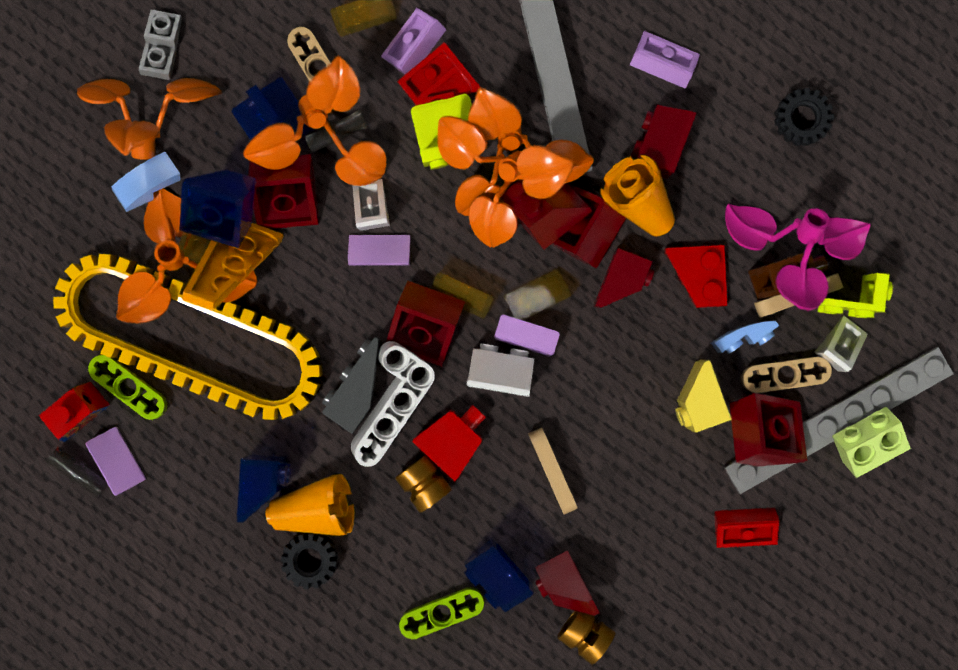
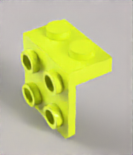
[411,94,472,170]
[817,273,893,318]

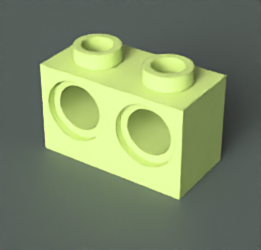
[832,407,911,478]

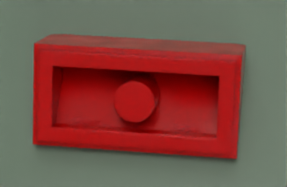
[714,508,779,548]

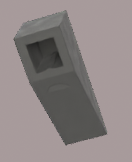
[322,337,381,434]

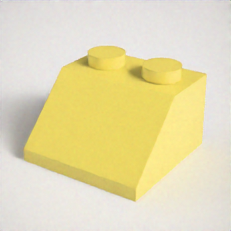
[675,359,731,433]

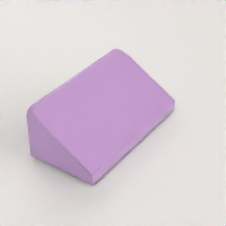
[381,8,446,74]
[630,31,700,88]
[348,235,410,266]
[494,315,560,357]
[85,426,146,496]

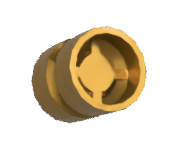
[395,455,452,513]
[557,611,616,665]

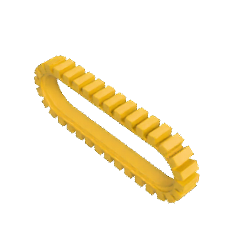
[53,254,322,420]

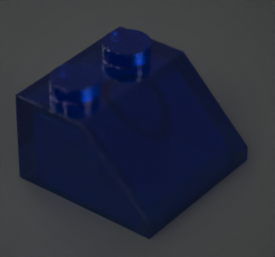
[179,170,256,248]
[237,454,291,523]
[464,538,534,612]

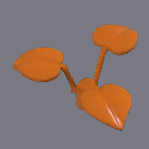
[243,56,386,186]
[77,78,222,160]
[455,88,594,216]
[438,116,574,248]
[116,188,258,324]

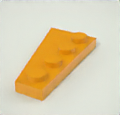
[182,214,283,311]

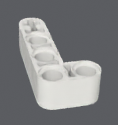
[351,341,435,467]

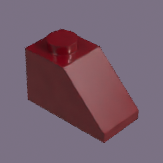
[594,248,655,308]
[535,550,600,616]

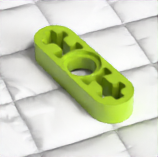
[88,355,167,420]
[399,587,484,639]

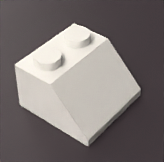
[467,343,534,396]

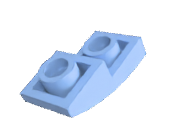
[111,152,181,212]
[711,321,779,354]

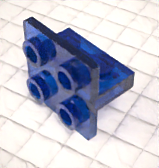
[232,77,314,140]

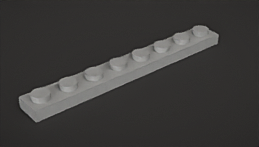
[724,347,953,494]

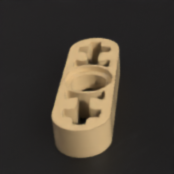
[287,27,330,81]
[754,273,843,318]
[741,357,832,393]
[528,427,578,515]

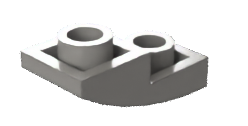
[138,10,182,80]

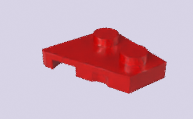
[397,42,481,106]
[664,245,728,308]

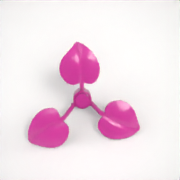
[725,204,871,311]

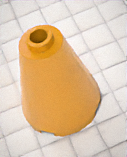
[601,155,675,236]
[265,474,355,536]

